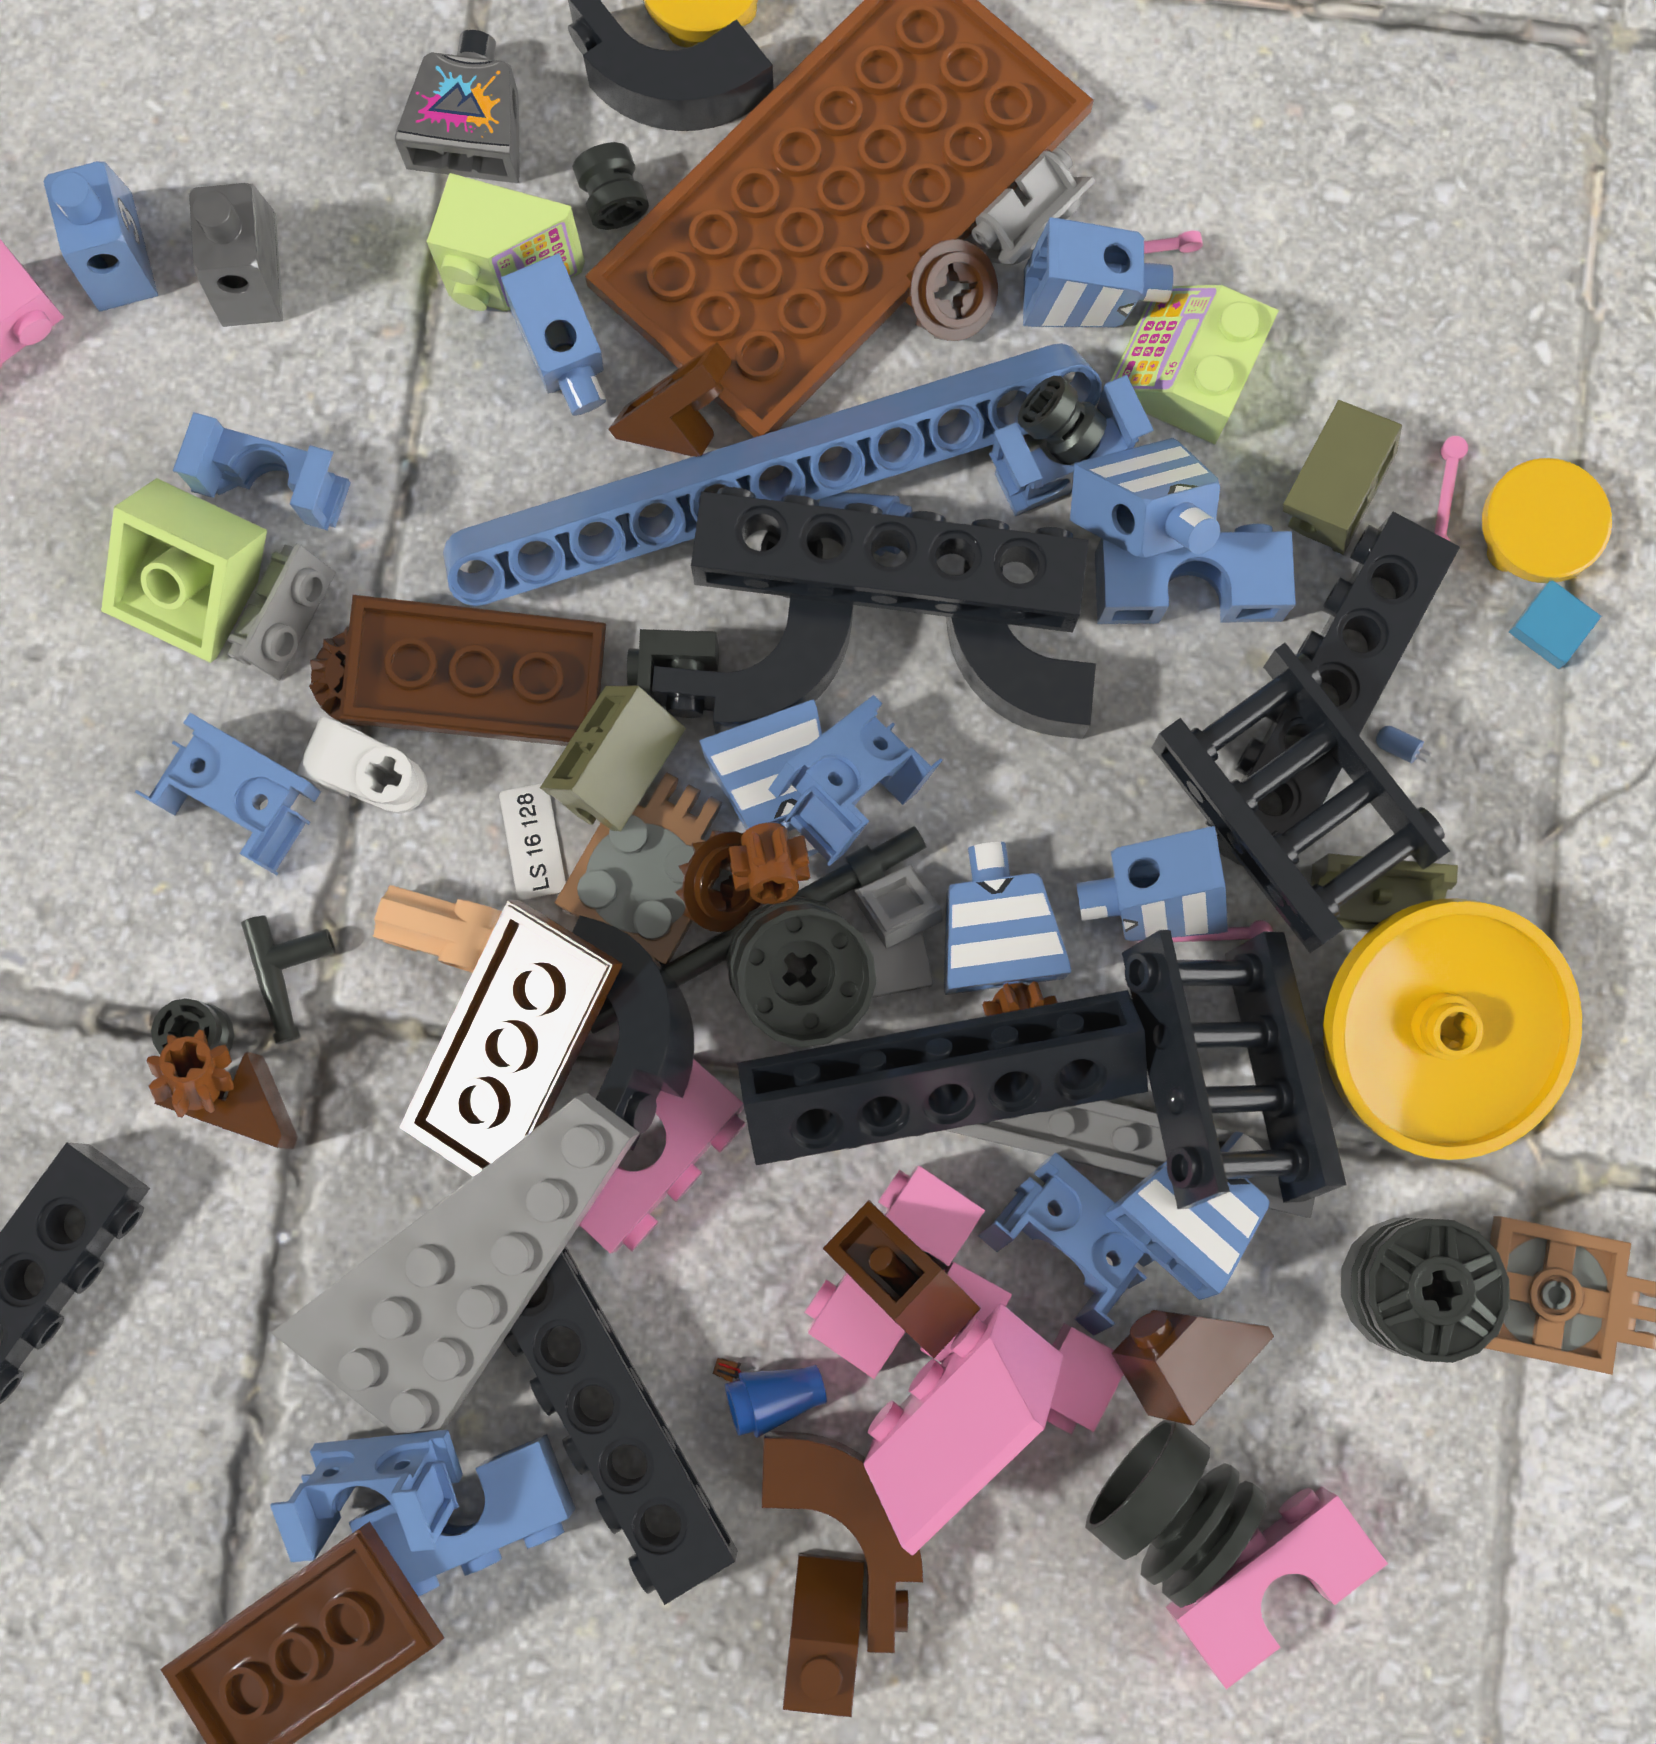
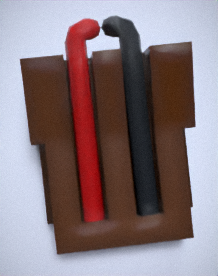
[713,1358,741,1382]

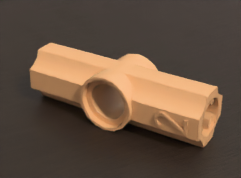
[373,885,502,973]

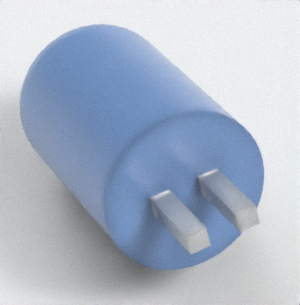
[1376,726,1432,764]

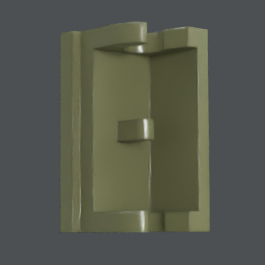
[1283,399,1402,555]
[540,686,686,832]
[1311,853,1458,932]

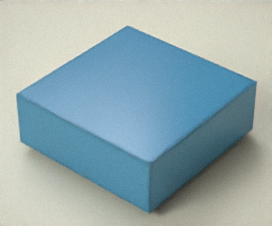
[1508,581,1602,669]

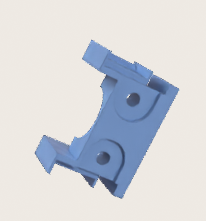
[989,375,1154,516]
[173,412,351,531]
[768,695,943,866]
[135,713,321,876]
[978,1152,1155,1336]
[270,1430,463,1562]

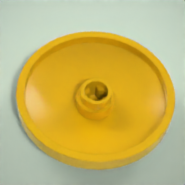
[1323,898,1582,1160]

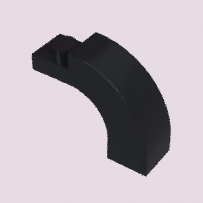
[568,0,774,131]
[946,559,1096,739]
[652,597,854,734]
[572,915,694,1151]

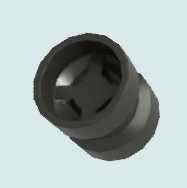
[572,142,649,230]
[1018,375,1107,465]
[151,998,235,1054]

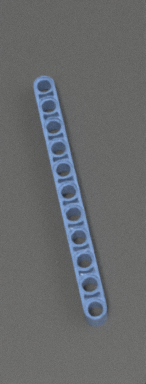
[443,343,1102,606]

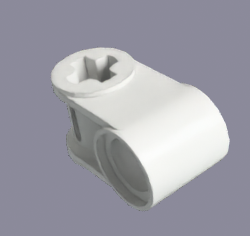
[295,717,428,814]

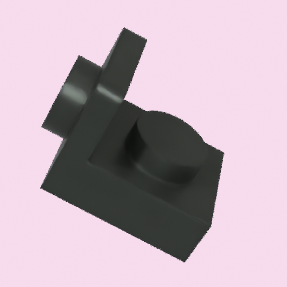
[627,629,719,700]

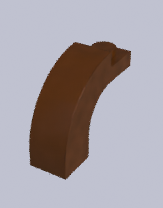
[762,1431,923,1653]

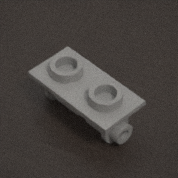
[972,147,1096,265]
[228,543,336,681]

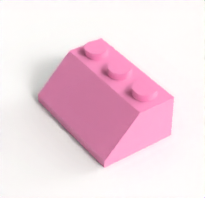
[864,1303,1063,1556]

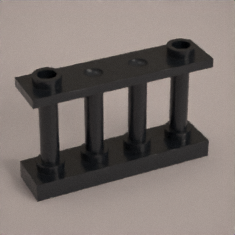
[1151,643,1450,953]
[1122,930,1347,1209]

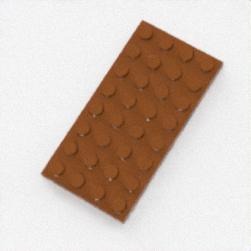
[585,0,1094,437]

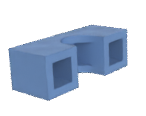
[1095,524,1296,624]
[349,1434,576,1597]

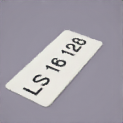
[499,783,566,900]

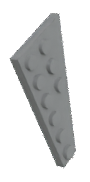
[271,1093,639,1435]

